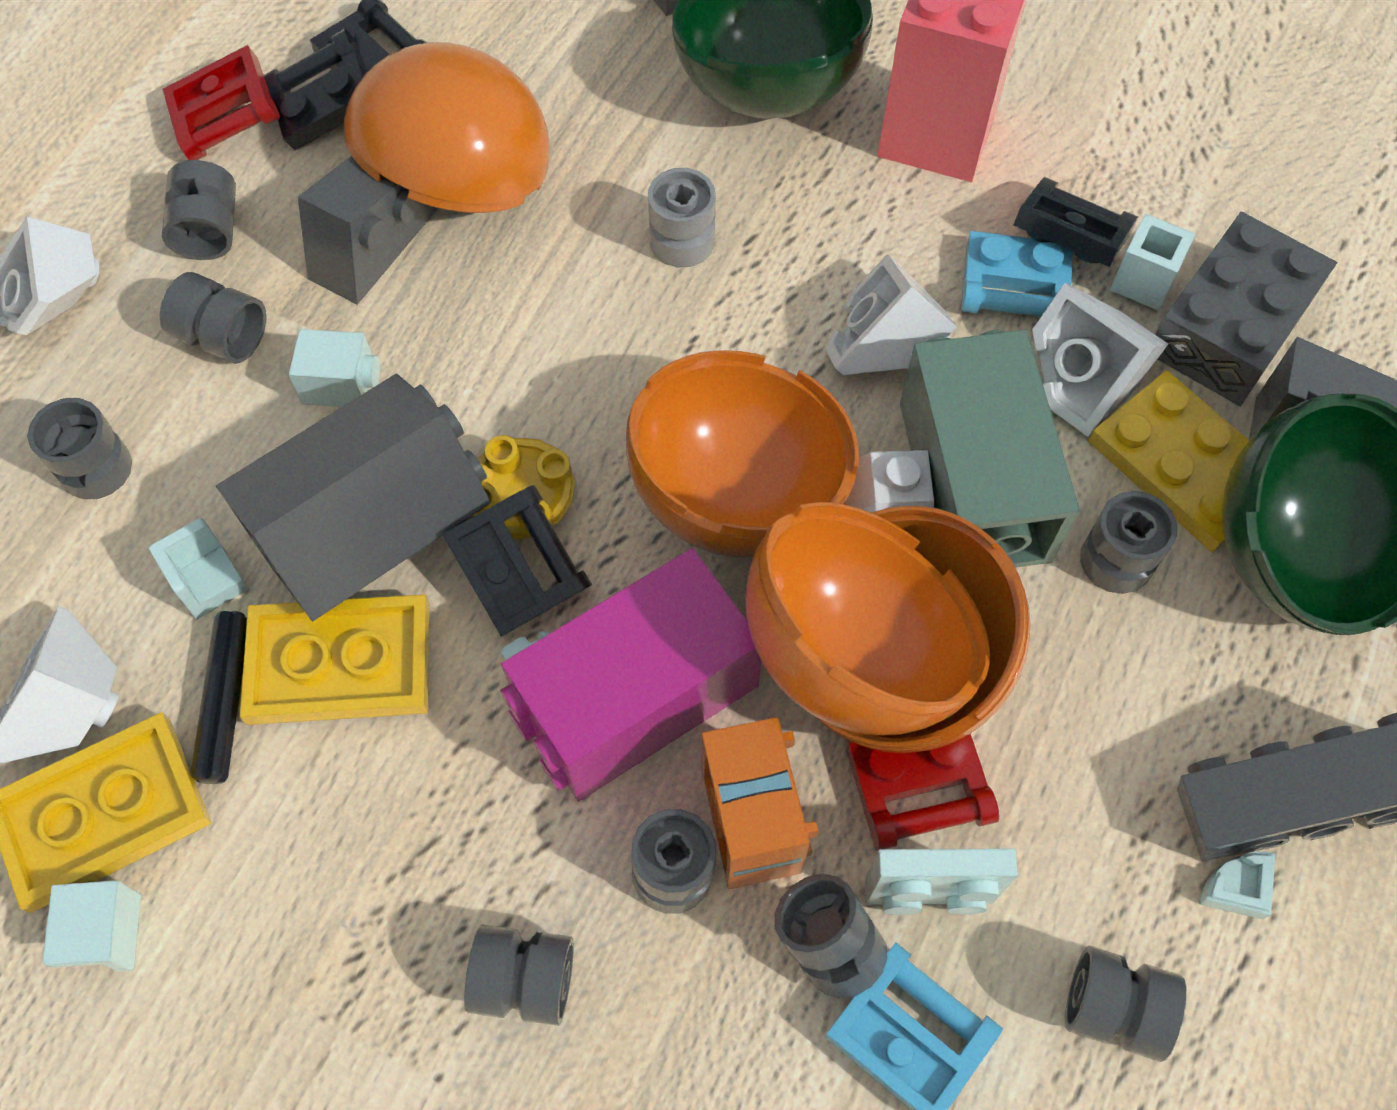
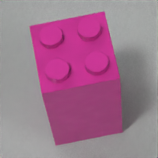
[500,547,761,802]

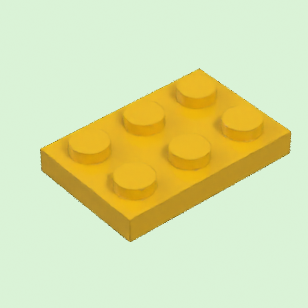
[1088,370,1249,553]
[240,594,430,725]
[0,712,212,914]

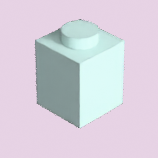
[1110,214,1196,311]
[289,329,380,407]

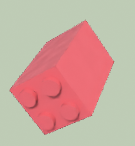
[877,0,1026,182]

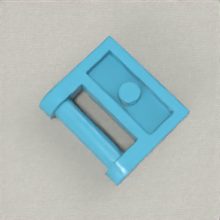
[961,231,1073,317]
[825,942,1004,1110]

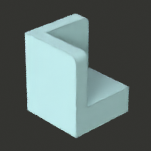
[148,518,249,619]
[43,880,141,972]

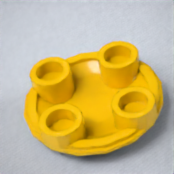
[472,435,576,540]

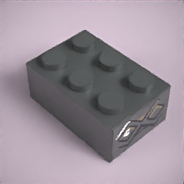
[1155,211,1338,407]

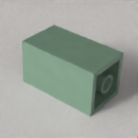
[900,329,1080,568]

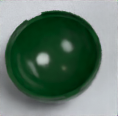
[672,0,873,119]
[1222,393,1397,635]

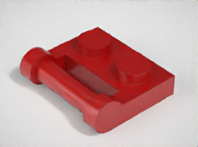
[162,45,280,160]
[846,734,999,851]

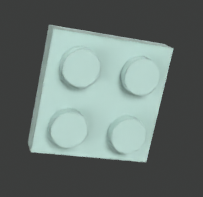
[865,849,1018,915]

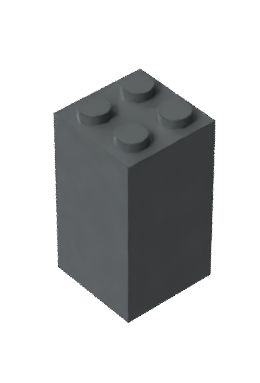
[215,373,491,622]

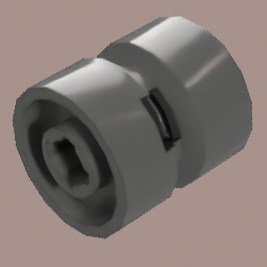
[162,160,236,260]
[159,272,267,364]
[27,398,132,500]
[1080,491,1177,594]
[632,809,716,914]
[775,874,887,998]
[464,924,574,1026]
[1065,945,1187,1062]

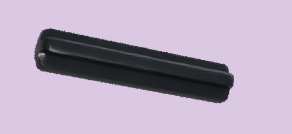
[190,611,247,784]

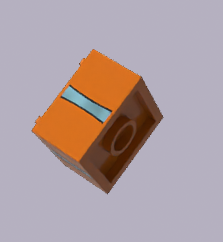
[701,717,819,890]

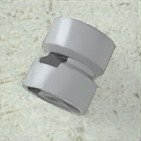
[648,168,716,267]

